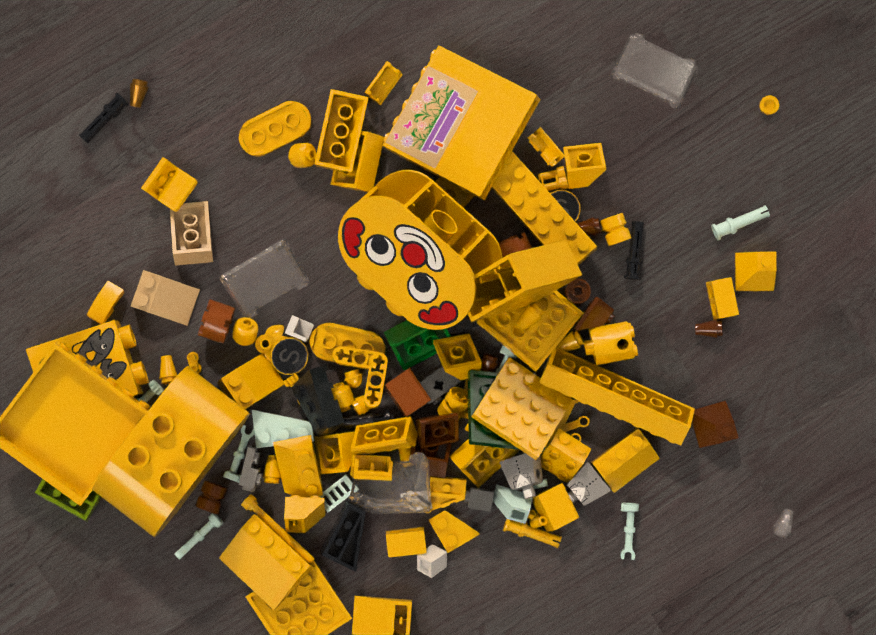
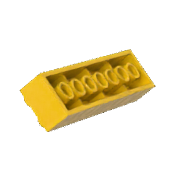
[492,151,597,265]
[539,347,695,446]

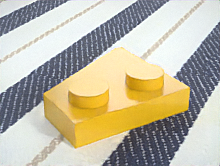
[429,510,480,553]

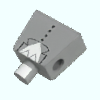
[500,453,543,499]
[567,461,611,506]

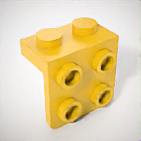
[141,157,198,212]
[540,429,591,483]

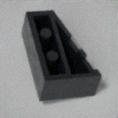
[291,364,344,437]
[320,501,366,572]

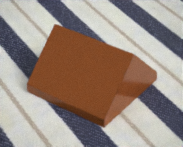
[384,368,431,417]

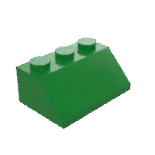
[384,320,451,370]

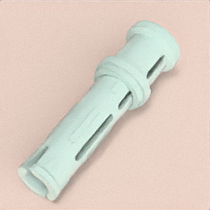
[711,205,770,240]

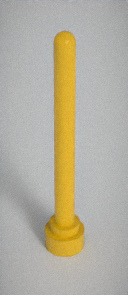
[241,494,314,563]

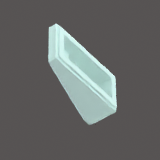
[319,474,358,513]

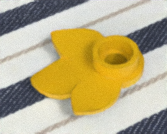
[255,325,285,362]

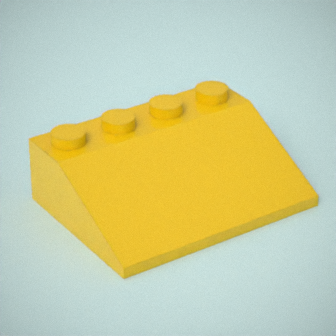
[219,514,314,610]

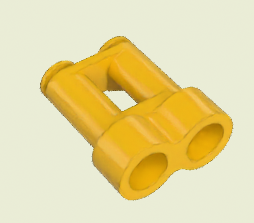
[538,166,568,191]
[187,352,202,374]

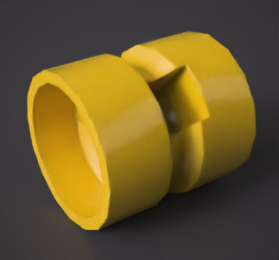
[600,213,632,246]
[437,387,468,420]

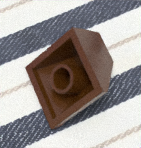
[573,296,615,331]
[692,401,739,448]
[415,413,459,449]
[409,437,451,478]

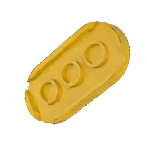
[239,101,311,156]
[310,323,386,365]

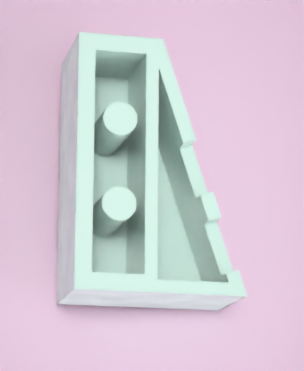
[252,410,315,448]

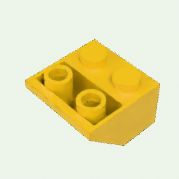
[284,495,325,533]

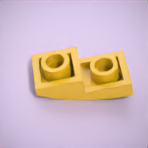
[87,281,124,324]

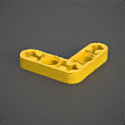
[333,346,388,409]

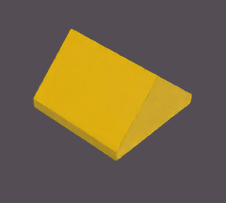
[532,483,579,532]

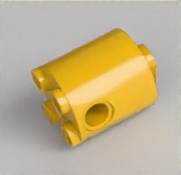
[583,321,638,365]

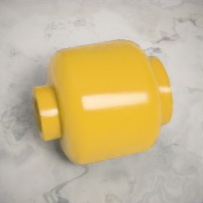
[288,143,317,168]
[232,317,259,346]
[331,382,355,412]

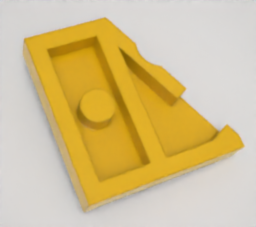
[425,476,467,513]

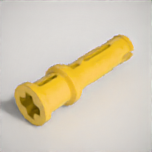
[503,518,562,548]

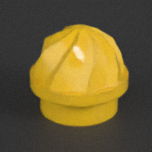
[344,369,363,388]

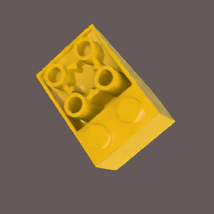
[352,596,412,635]

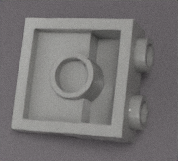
[239,446,263,492]

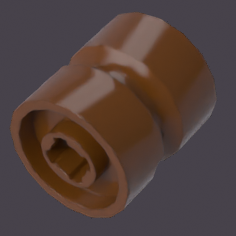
[565,279,591,304]
[195,480,227,514]

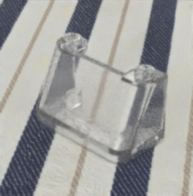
[609,32,699,110]
[219,239,310,318]
[349,452,431,514]

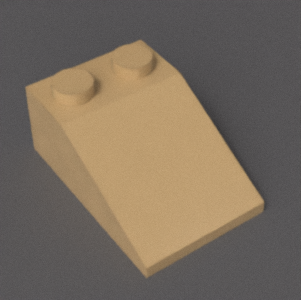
[170,201,213,266]
[131,270,200,326]

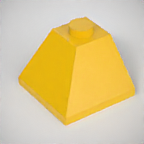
[563,143,606,189]
[735,252,777,291]
[433,333,482,380]
[314,431,356,474]

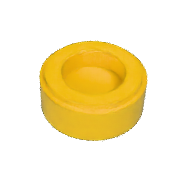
[759,95,779,115]

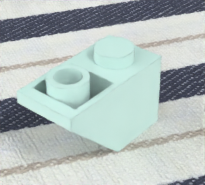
[493,485,533,524]

